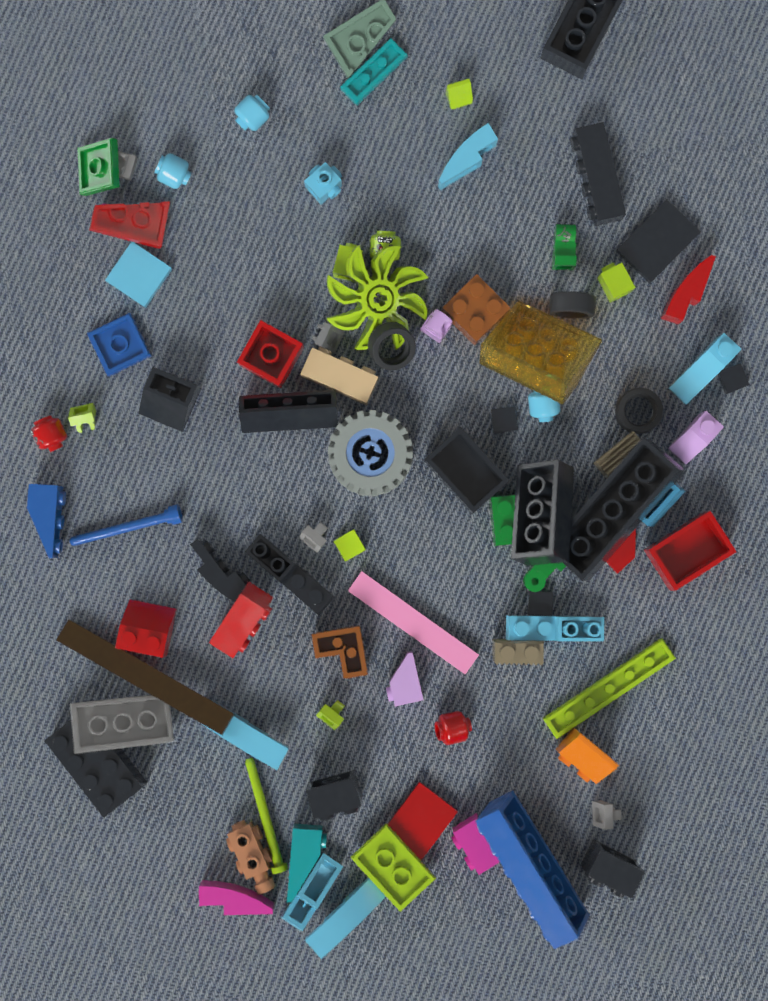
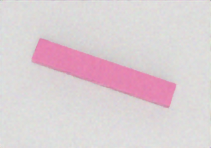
[348,571,479,674]

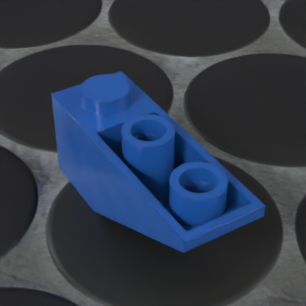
[27,484,66,558]

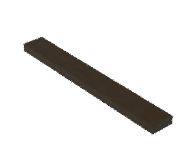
[56,619,235,736]

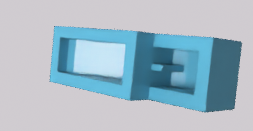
[438,123,498,190]
[280,853,343,931]

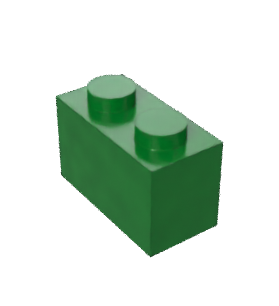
[489,495,515,546]

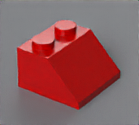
[115,599,177,658]

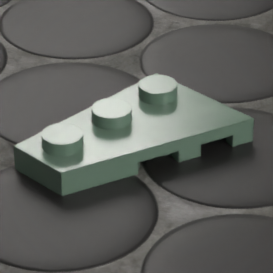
[323,0,396,79]

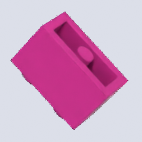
[451,813,500,875]

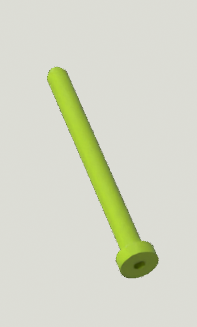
[245,758,289,874]

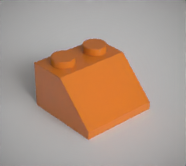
[556,728,619,784]

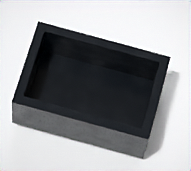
[424,427,510,514]

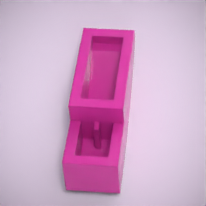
[199,880,275,915]

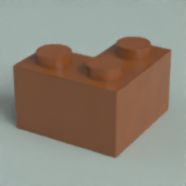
[311,625,368,679]

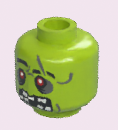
[369,231,401,261]

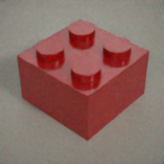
[237,320,304,389]

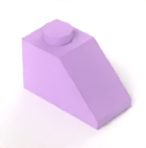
[668,411,724,464]
[386,651,423,707]

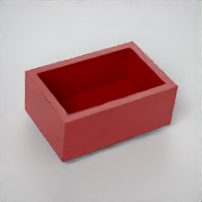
[643,511,737,591]

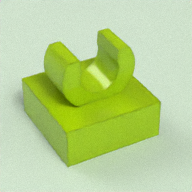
[68,403,96,433]
[316,700,345,730]

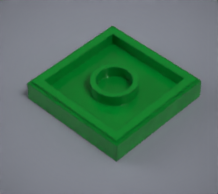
[77,138,120,196]

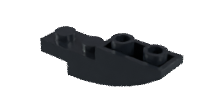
[245,534,335,615]
[190,539,252,602]

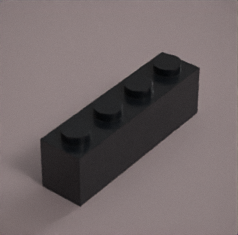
[570,122,626,227]
[239,390,338,433]

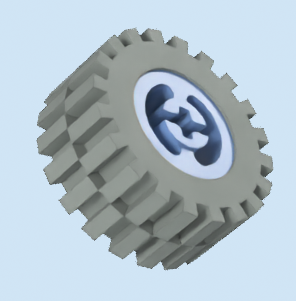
[328,410,413,497]

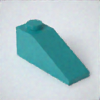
[287,823,327,902]

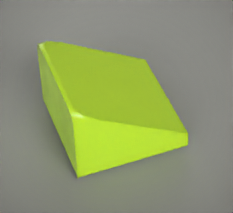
[446,79,473,109]
[334,529,366,562]

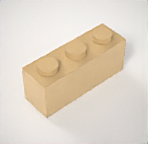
[301,347,378,406]

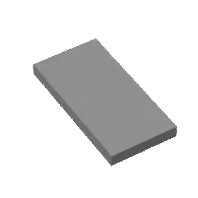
[70,695,174,754]

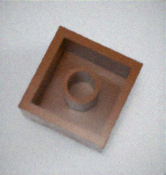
[441,274,511,346]

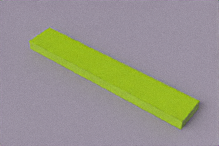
[542,638,676,739]

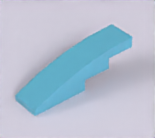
[202,698,289,770]
[305,877,386,959]

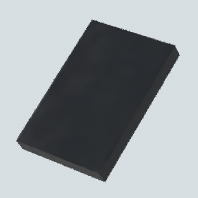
[616,199,701,284]

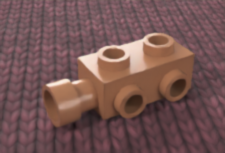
[226,820,276,895]

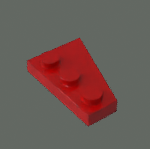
[89,201,170,249]

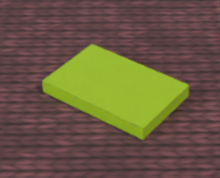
[351,823,436,912]

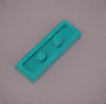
[340,38,408,106]

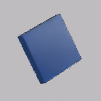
[87,313,151,377]

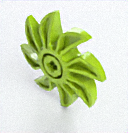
[326,245,428,350]

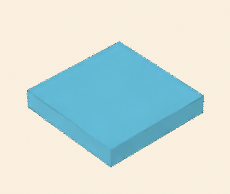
[105,242,172,308]

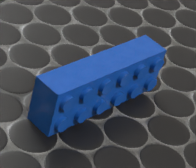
[475,790,590,949]

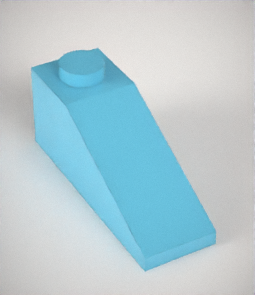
[668,333,741,405]

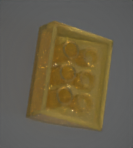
[479,300,602,404]

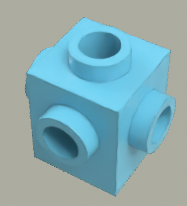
[304,162,342,204]

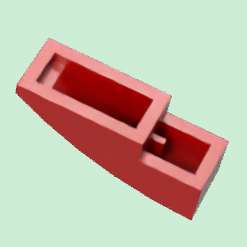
[660,255,716,325]

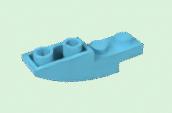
[506,615,604,641]

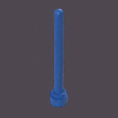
[69,504,183,546]

